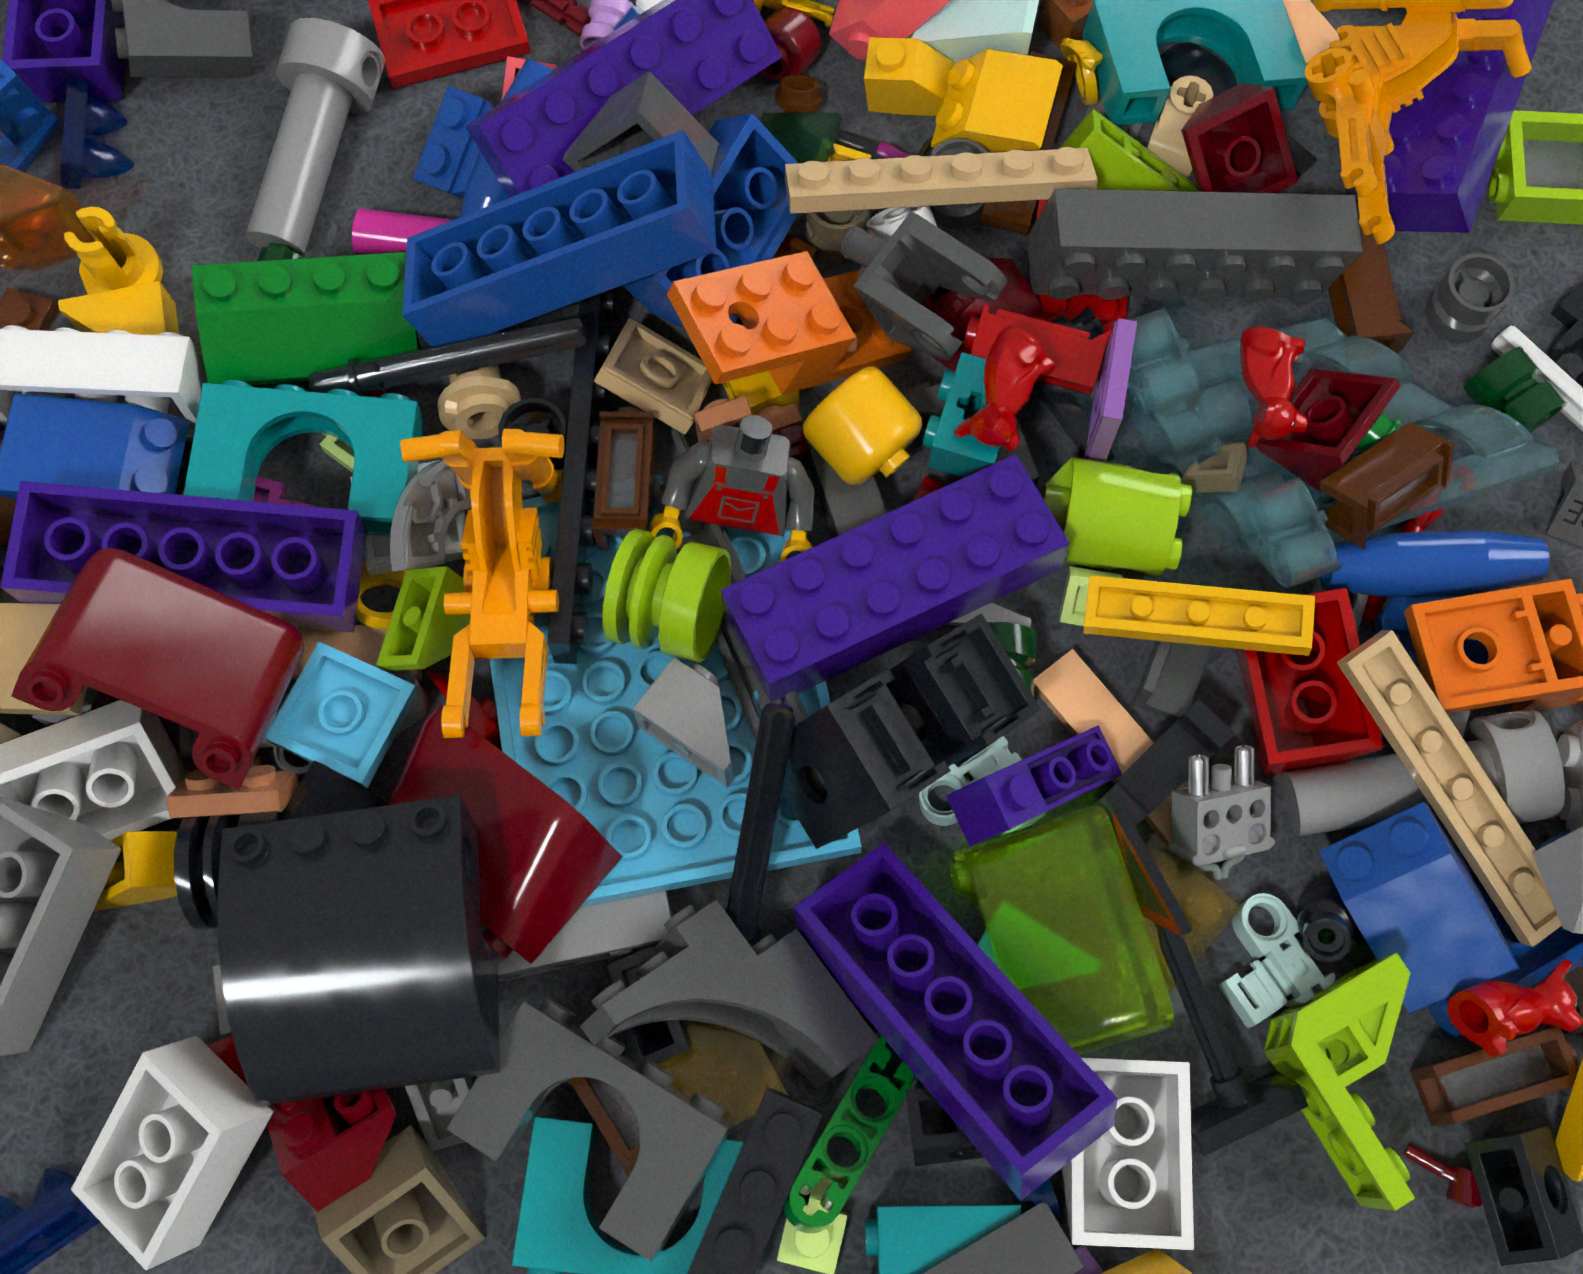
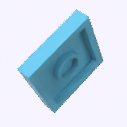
[264,641,420,788]

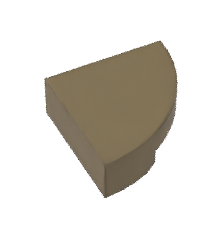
[1182,442,1248,493]

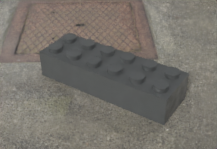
[1026,189,1363,302]

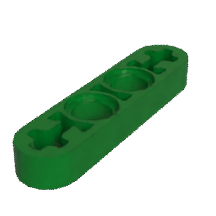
[784,1035,916,1233]

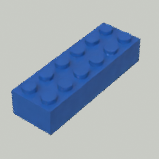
[402,130,717,346]

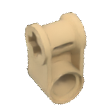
[1147,76,1213,177]

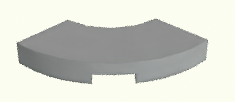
[390,459,471,572]

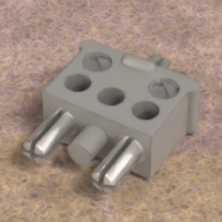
[1167,745,1275,880]

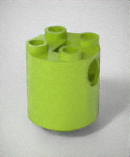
[1041,456,1192,578]

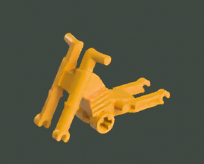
[1304,0,1532,245]
[400,429,565,738]

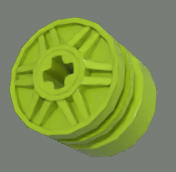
[602,529,731,663]

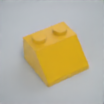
[930,49,1063,153]

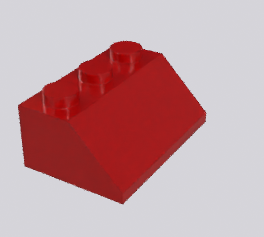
[1236,588,1383,777]

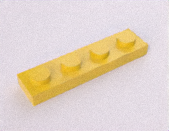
[1084,575,1315,656]

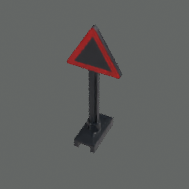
[1112,807,1308,1156]

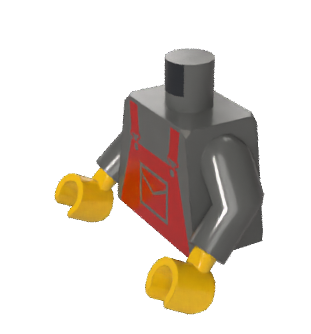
[649,415,815,562]

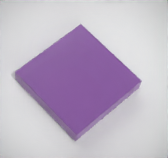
[1084,318,1137,462]

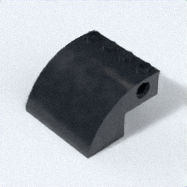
[217,795,500,1106]

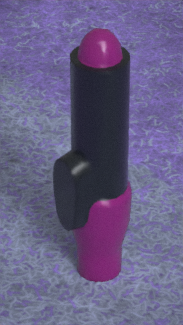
[822,127,912,159]

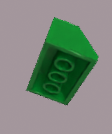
[191,252,418,385]

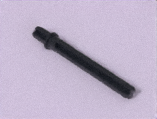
[309,316,587,397]
[725,703,795,947]

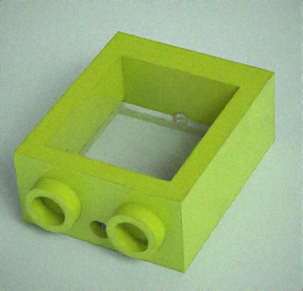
[1488,110,1583,225]

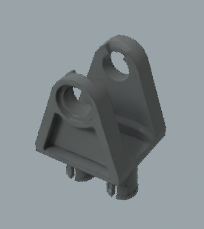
[841,211,1007,361]

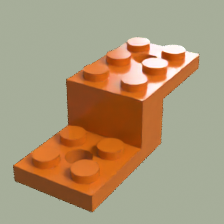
[667,251,912,395]
[1404,579,1583,714]

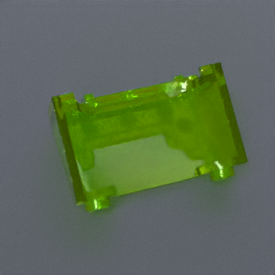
[950,804,1174,1056]

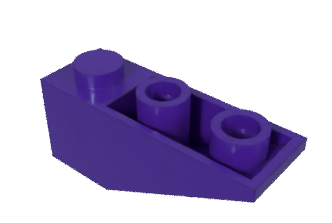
[946,725,1122,847]

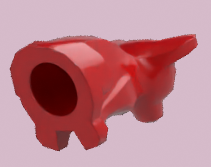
[953,326,1055,451]
[1240,326,1308,448]
[1447,959,1583,1058]

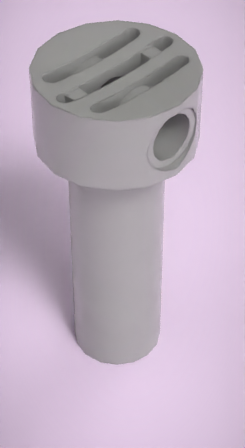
[245,18,386,257]
[1282,708,1565,837]

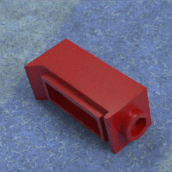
[963,304,1111,395]

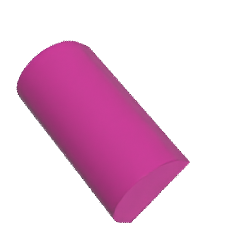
[352,208,454,255]

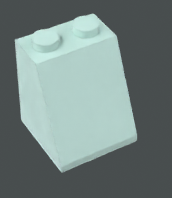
[907,0,1039,63]

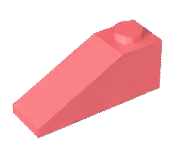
[829,0,950,61]

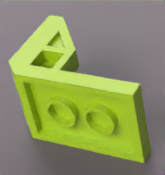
[1264,953,1415,1211]

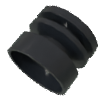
[174,807,286,930]

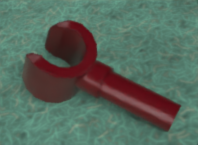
[1403,1143,1482,1208]

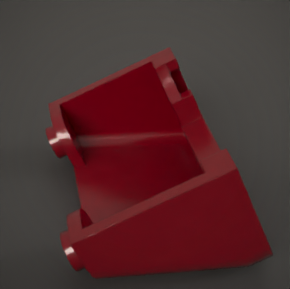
[11,548,305,790]
[386,704,622,964]

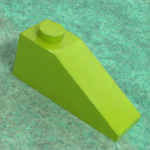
[1060,109,1199,192]

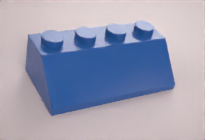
[622,113,798,329]

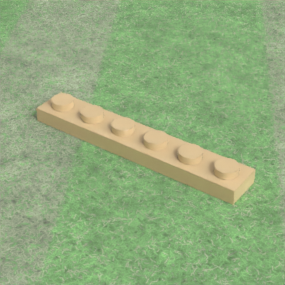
[785,147,1098,214]
[1337,630,1562,947]

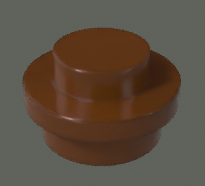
[774,75,823,117]

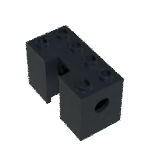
[782,613,1041,849]

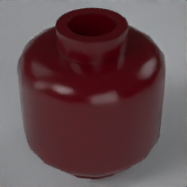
[760,8,821,82]

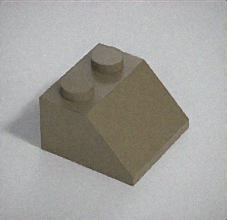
[313,1125,485,1274]

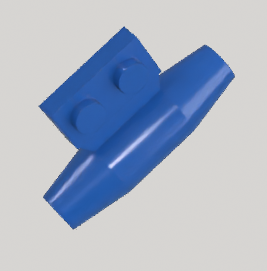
[413,59,554,217]
[1319,529,1550,669]

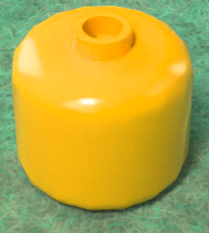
[803,366,922,486]

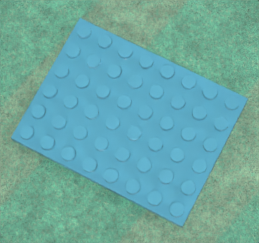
[470,475,862,907]

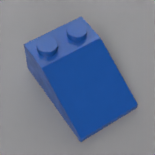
[0,393,189,500]
[1319,802,1520,1014]

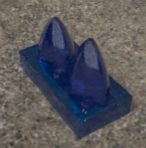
[60,77,135,189]
[0,1168,100,1274]

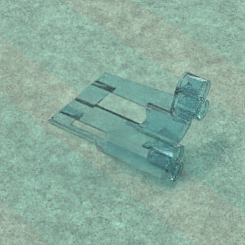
[1127,308,1559,588]

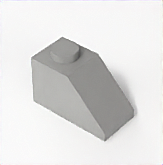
[633,657,734,789]

